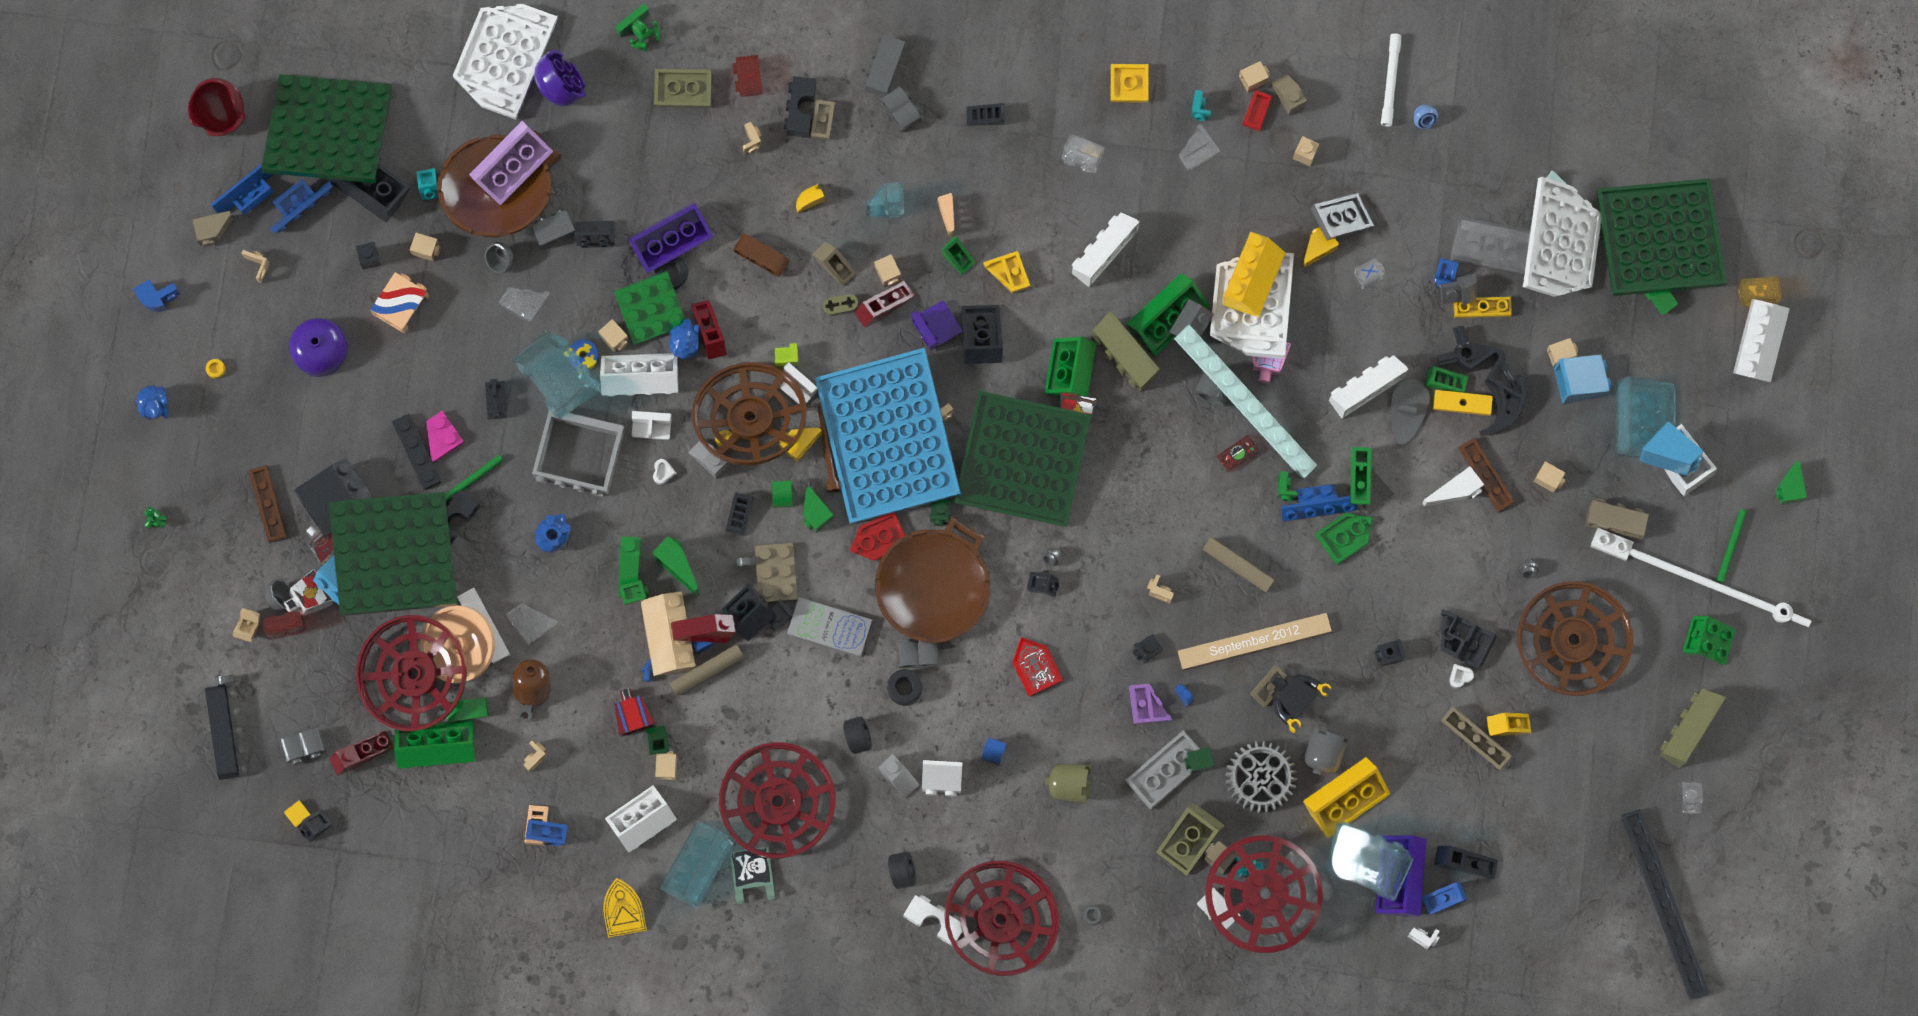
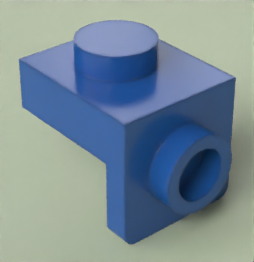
[1434,257,1459,287]

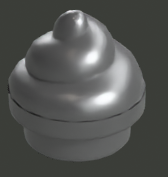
[1042,548,1061,567]
[1519,558,1539,579]

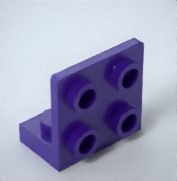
[911,301,962,351]

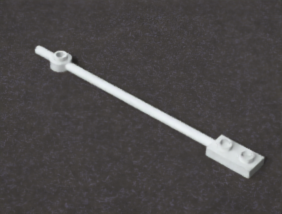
[1590,528,1811,627]

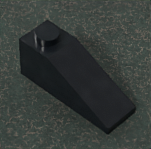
[1434,846,1498,879]

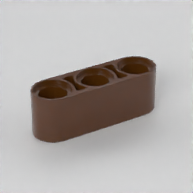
[733,233,790,277]

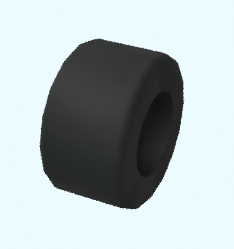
[887,669,922,706]
[843,716,872,754]
[888,852,916,889]

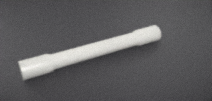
[1381,34,1402,127]

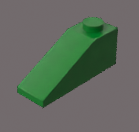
[1350,447,1372,505]
[618,536,642,597]

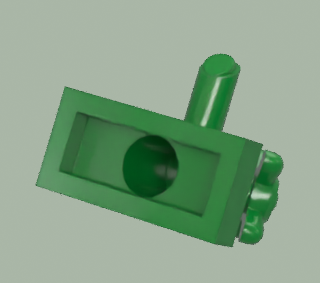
[615,4,661,52]

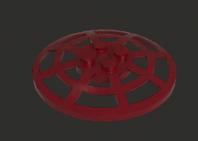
[356,615,467,731]
[719,742,836,859]
[1205,835,1323,953]
[944,860,1060,976]

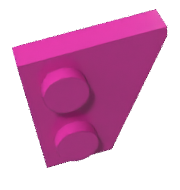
[426,411,464,463]

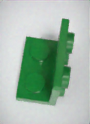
[1683,616,1735,665]

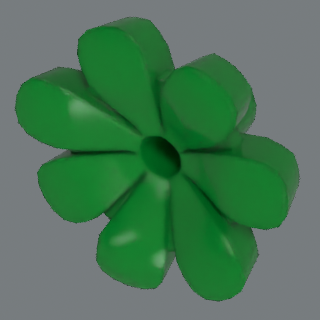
[144,506,167,529]

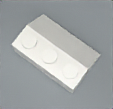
[605,786,677,853]

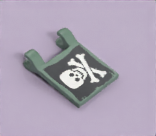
[730,847,775,904]

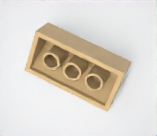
[640,591,695,676]

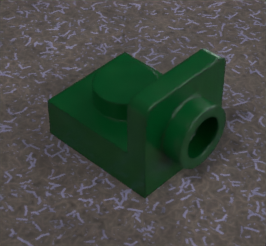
[930,500,951,526]

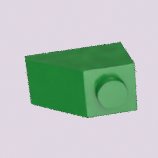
[1775,461,1807,505]
[803,486,834,533]

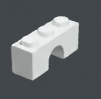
[903,895,962,946]

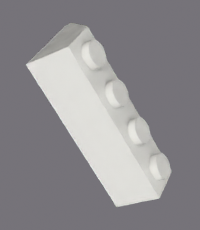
[1072,213,1139,287]
[1733,299,1790,382]
[600,353,679,396]
[1329,355,1408,419]

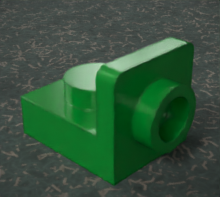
[1277,471,1298,501]
[619,580,649,606]

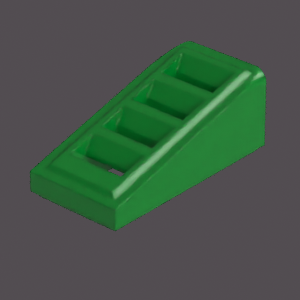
[1425,366,1468,393]

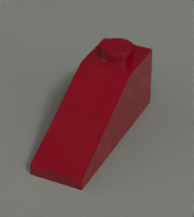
[854,281,915,328]
[691,300,726,360]
[671,614,736,643]

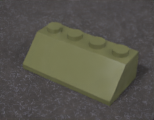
[1092,312,1160,392]
[1659,688,1725,768]

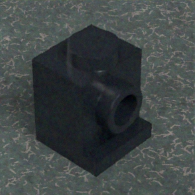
[1374,639,1405,666]

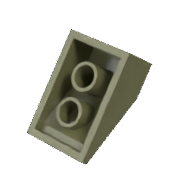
[1156,802,1225,875]

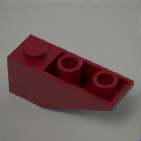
[329,731,394,776]

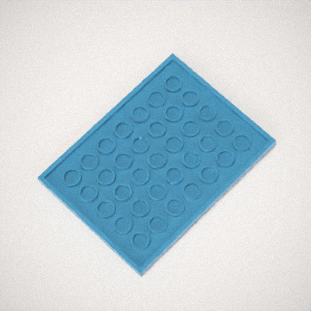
[815,348,961,524]

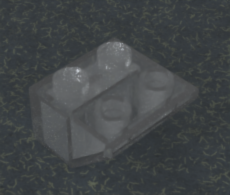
[1062,134,1106,173]

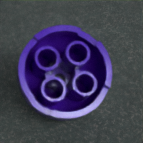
[534,50,586,106]
[289,318,348,377]

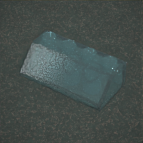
[660,821,735,909]

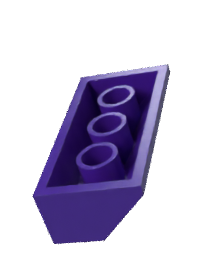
[627,202,714,273]
[1375,835,1427,917]

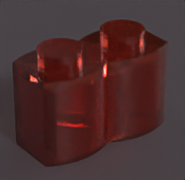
[732,55,763,97]
[262,611,306,639]

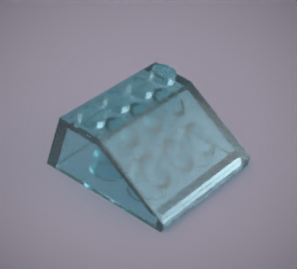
[1615,376,1676,458]

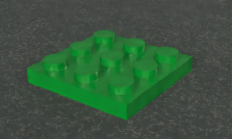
[613,271,685,345]

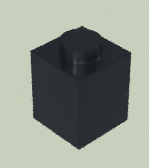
[356,242,381,270]

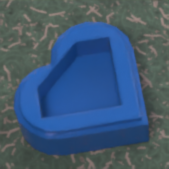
[1175,684,1194,707]

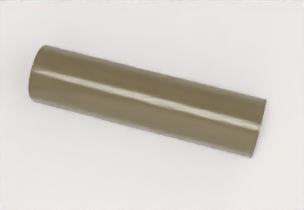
[1202,537,1274,593]
[670,645,744,696]
[1440,706,1512,771]

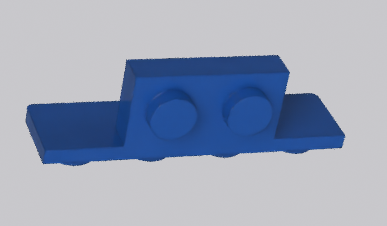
[211,163,274,215]
[269,179,333,233]
[1281,484,1358,522]

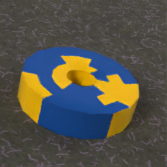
[568,340,599,371]

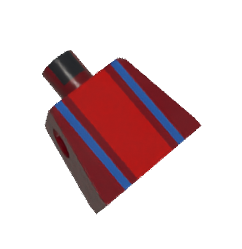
[615,688,655,737]

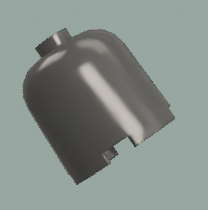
[1305,728,1350,776]

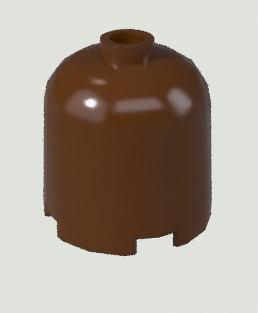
[513,659,551,707]

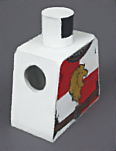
[284,569,333,615]

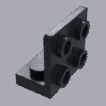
[574,221,615,248]

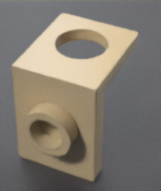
[242,250,269,283]

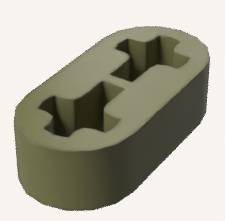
[823,294,858,316]

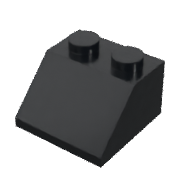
[722,583,776,641]

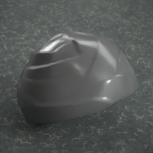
[485,242,513,273]
[264,579,291,611]

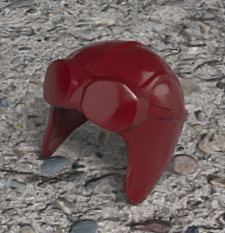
[188,78,246,136]

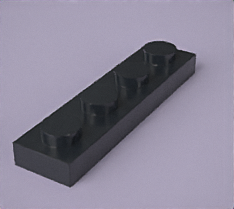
[392,414,441,490]

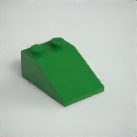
[653,536,700,598]

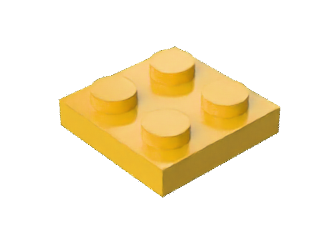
[1111,64,1148,103]

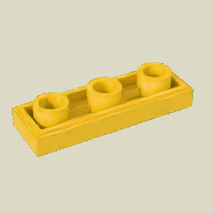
[1453,297,1512,318]
[1433,390,1493,416]

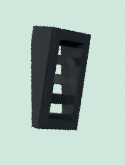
[966,103,1005,126]
[725,492,754,536]

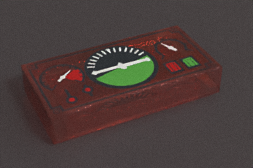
[1217,435,1259,472]

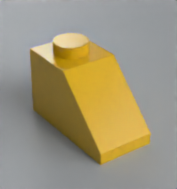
[1303,226,1339,267]
[779,428,822,462]
[1487,713,1531,737]

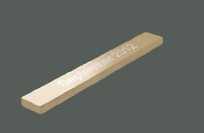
[1177,613,1332,670]

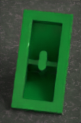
[942,236,976,275]

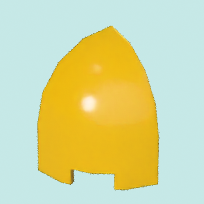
[796,184,825,213]

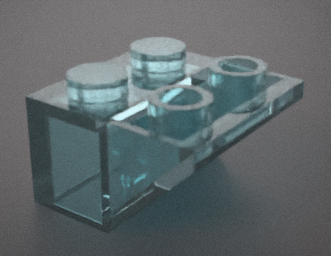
[866,182,904,218]

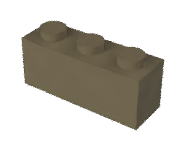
[1585,499,1649,540]

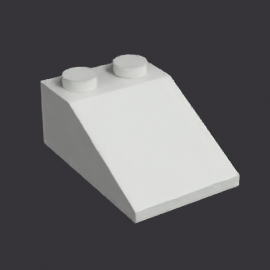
[1664,424,1717,496]
[922,760,962,797]

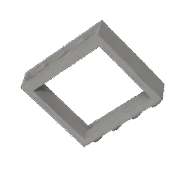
[532,408,625,497]

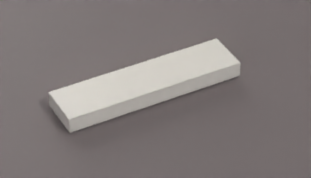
[457,588,510,664]

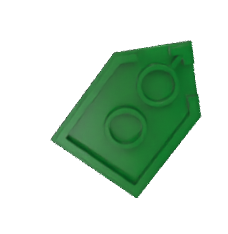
[1315,512,1373,565]

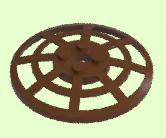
[692,362,807,465]
[1517,581,1633,696]

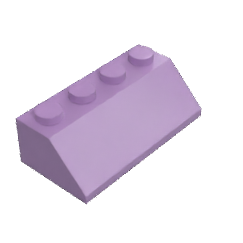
[469,121,553,205]

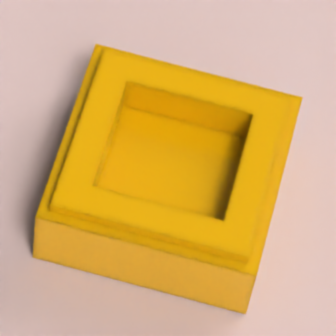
[284,800,311,828]

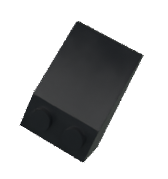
[961,305,1003,364]

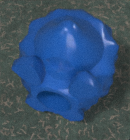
[668,319,699,359]
[136,385,168,420]
[535,514,571,553]

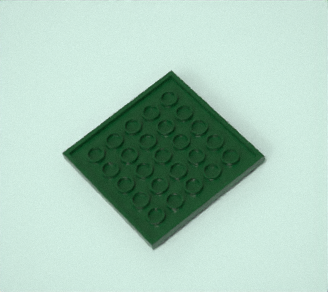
[261,74,392,183]
[1596,178,1727,296]
[954,391,1091,527]
[328,492,457,616]

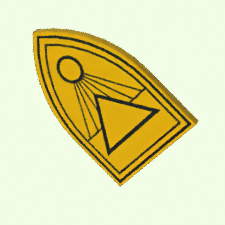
[603,878,647,938]

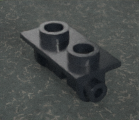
[485,379,507,420]

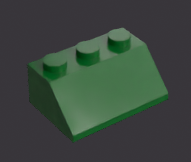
[1045,337,1097,397]

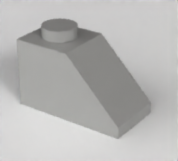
[688,441,729,478]
[878,754,919,798]

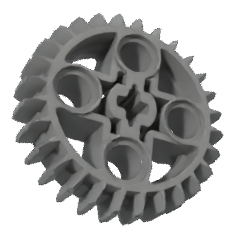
[1225,741,1297,813]

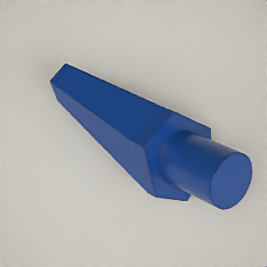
[641,659,653,682]

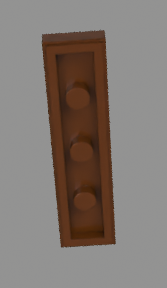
[1458,438,1515,513]
[248,465,288,543]

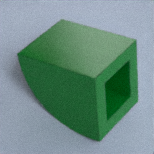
[772,481,793,508]

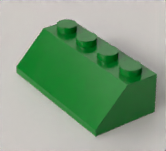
[1126,273,1210,357]
[394,720,475,769]

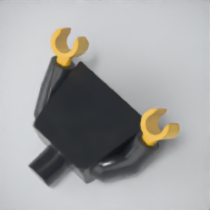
[1270,674,1332,733]

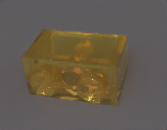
[1738,276,1782,308]

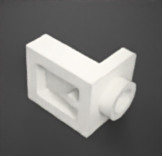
[1407,928,1440,949]

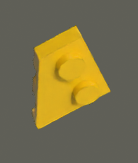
[983,251,1030,293]

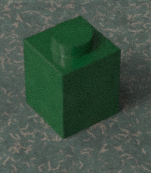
[645,725,669,755]
[1184,747,1214,774]

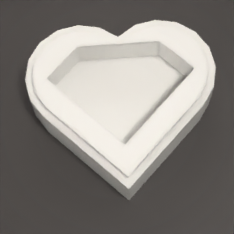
[653,459,677,485]
[1449,664,1474,688]

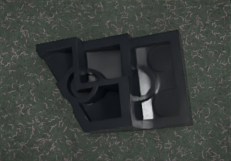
[1441,609,1497,670]

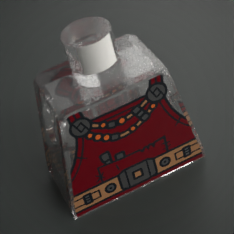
[306,525,334,566]

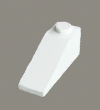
[1423,467,1484,506]

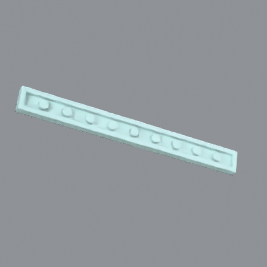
[1174,325,1317,479]

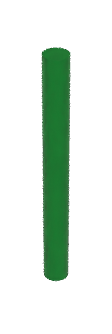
[445,455,503,503]
[1716,509,1747,583]

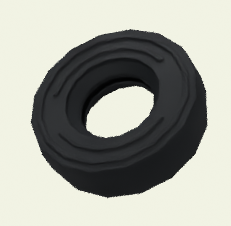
[654,257,688,289]

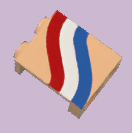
[370,272,429,334]

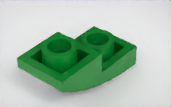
[1644,291,1678,315]
[447,697,489,722]

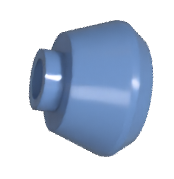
[1414,105,1438,129]

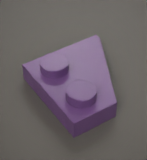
[1129,684,1172,725]

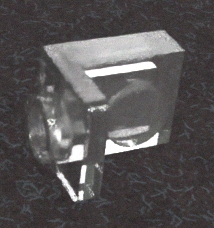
[1681,782,1703,814]

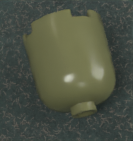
[1045,763,1091,804]

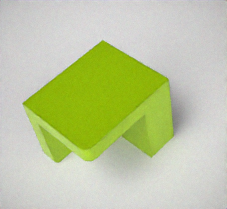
[775,343,798,367]

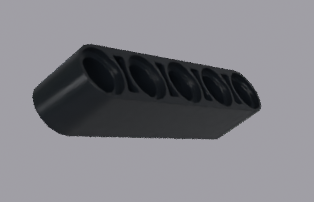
[205,684,239,780]

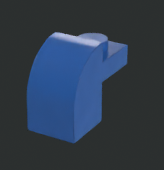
[133,279,180,312]

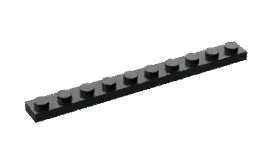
[1621,809,1709,1000]

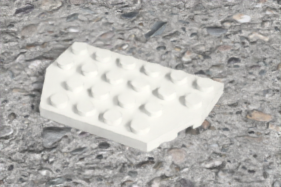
[453,4,558,120]
[1523,177,1601,297]
[1210,253,1294,359]

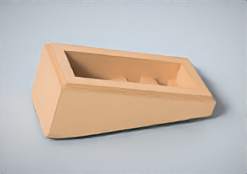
[937,193,954,237]
[525,805,549,846]

